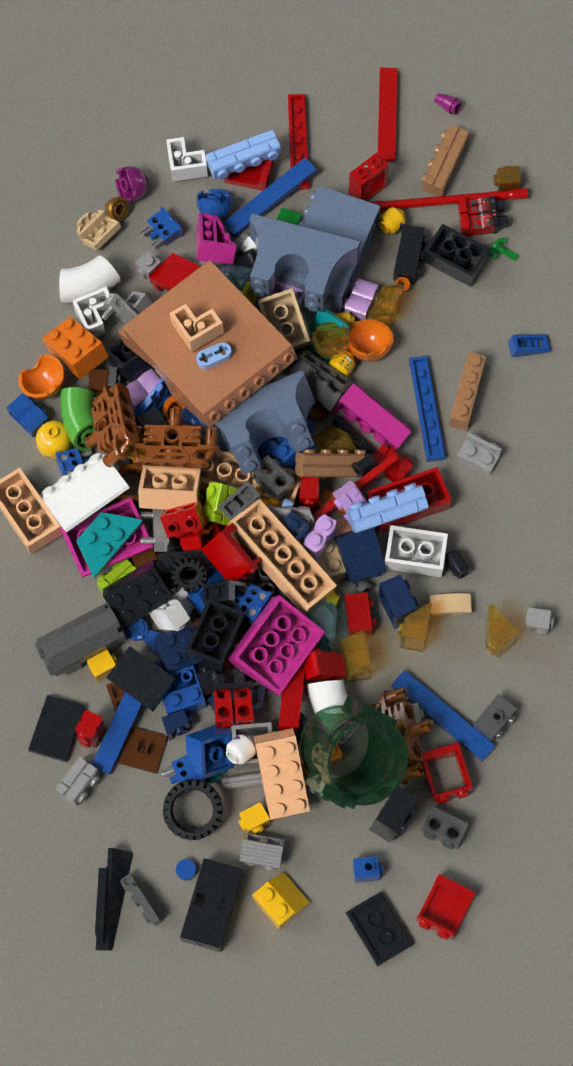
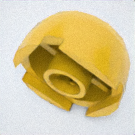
[36,420,73,459]

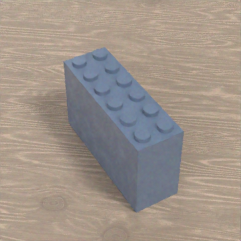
[278,185,380,313]

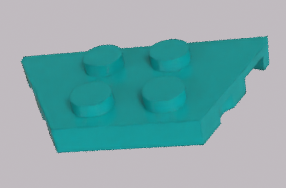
[76,512,143,579]

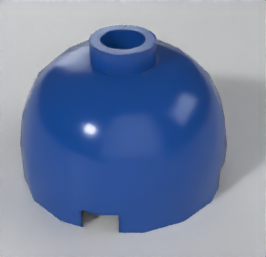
[197,189,233,219]

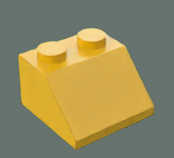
[252,872,310,930]

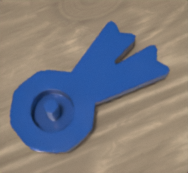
[125,618,161,654]

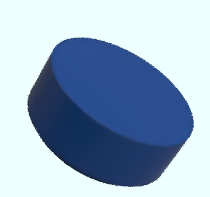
[176,859,196,881]

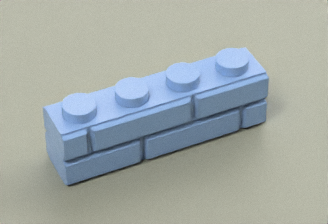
[206,130,281,179]
[346,483,429,533]

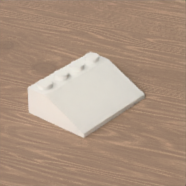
[39,453,130,532]

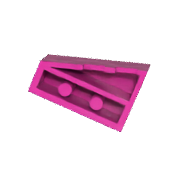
[195,213,236,264]

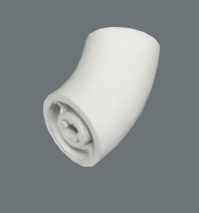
[59,255,121,303]
[306,680,363,745]

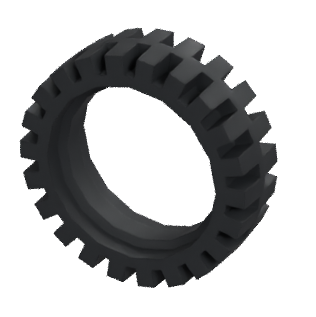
[163,779,223,840]

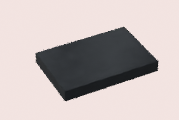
[106,646,176,712]
[28,695,85,762]
[345,892,413,967]

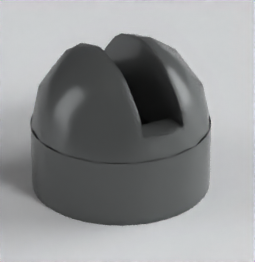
[355,580,373,594]

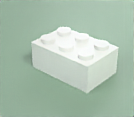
[385,525,448,577]

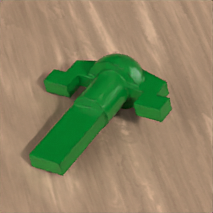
[490,238,518,261]

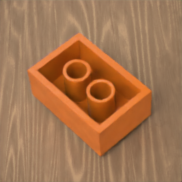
[42,316,109,379]

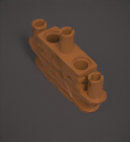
[84,383,138,468]
[129,408,220,468]
[369,687,434,785]

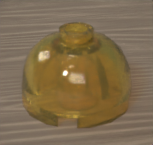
[312,322,350,359]

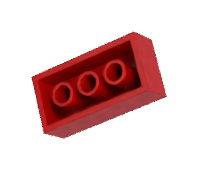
[365,467,452,533]

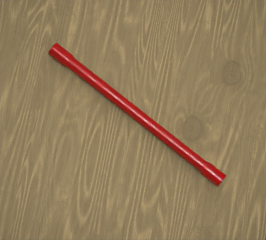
[368,188,528,211]

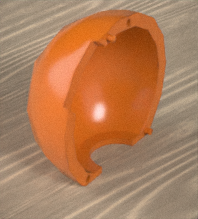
[346,319,393,362]
[18,354,65,400]

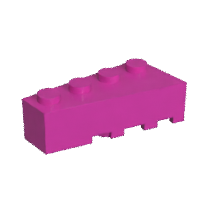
[332,384,411,450]

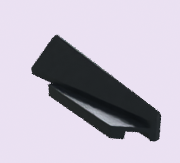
[95,848,133,951]

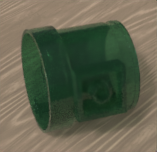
[300,696,408,809]

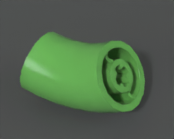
[60,387,96,451]

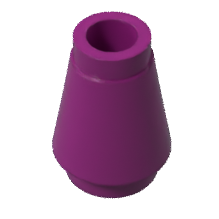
[434,93,462,115]

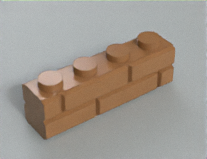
[421,125,470,196]
[449,352,486,431]
[295,449,373,477]

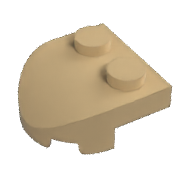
[76,210,121,251]

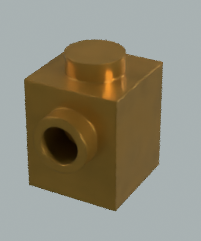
[493,166,521,191]

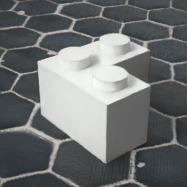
[166,137,208,182]
[72,287,109,337]
[149,587,194,631]

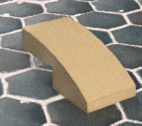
[430,593,472,616]

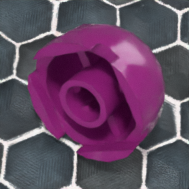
[115,166,149,203]

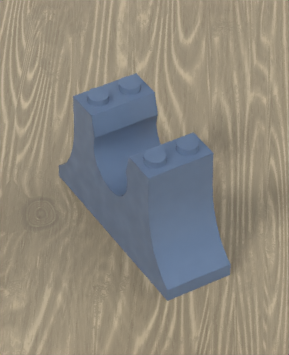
[249,214,360,312]
[198,370,315,475]

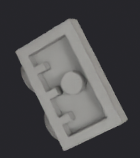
[457,433,502,474]

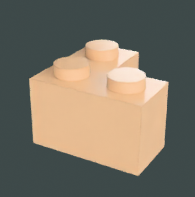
[169,304,224,352]

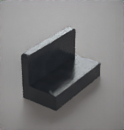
[203,580,246,605]

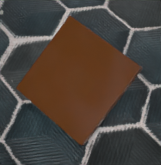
[118,727,168,774]

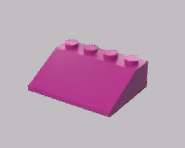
[60,497,154,578]
[227,595,325,695]

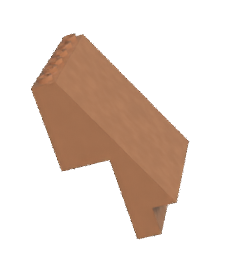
[118,260,298,427]

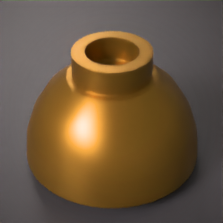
[105,196,129,222]

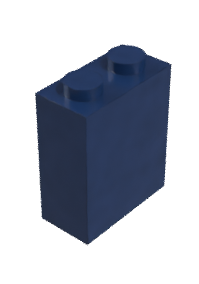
[334,527,387,584]

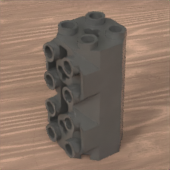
[34,603,126,677]

